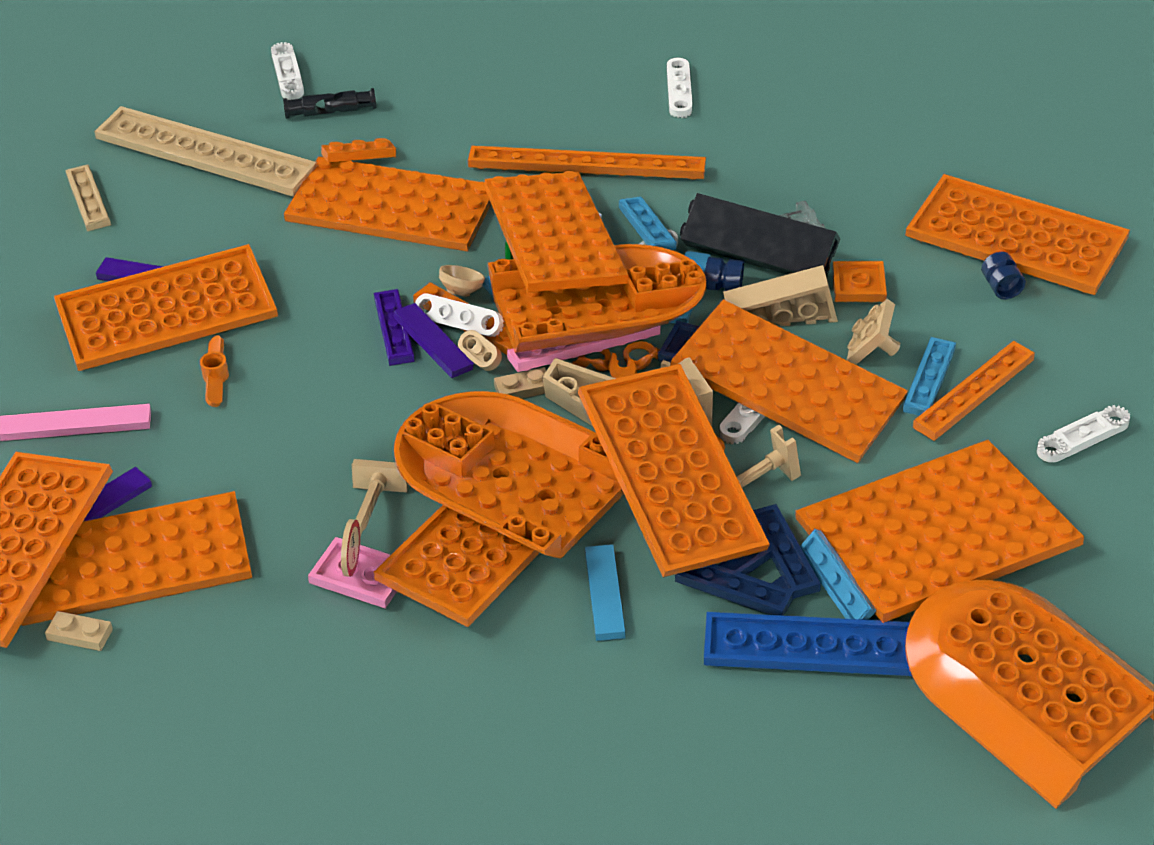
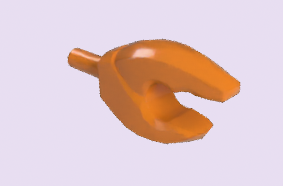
[609,353,637,378]

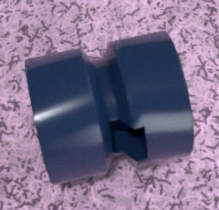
[981,252,1026,300]
[705,257,744,291]

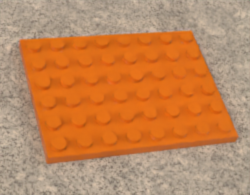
[795,440,1084,623]

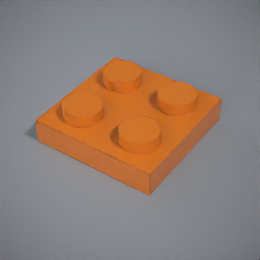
[832,261,887,302]

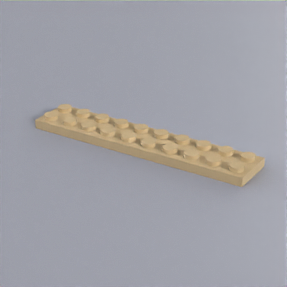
[94,106,317,197]

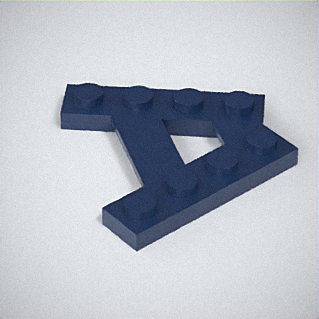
[675,504,821,616]

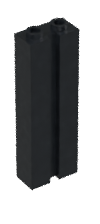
[680,193,840,278]

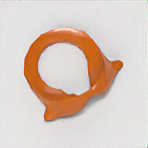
[623,341,660,370]
[572,349,611,371]

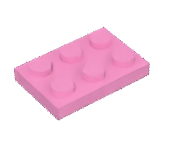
[308,537,397,609]

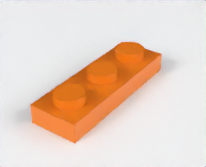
[321,138,396,162]

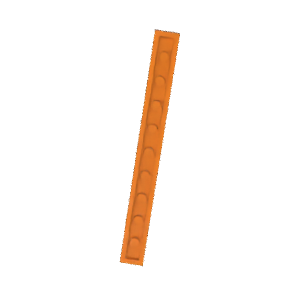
[468,146,706,180]

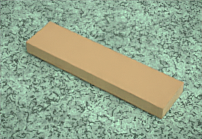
[65,165,111,231]

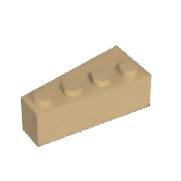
[723,265,838,327]
[543,358,616,426]

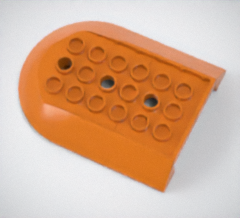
[488,244,706,353]
[394,391,624,559]
[905,580,1154,809]

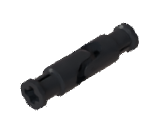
[283,88,377,119]

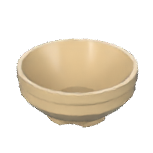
[439,265,485,297]

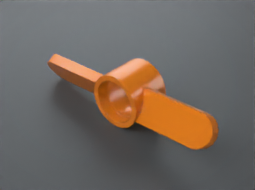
[200,335,229,407]

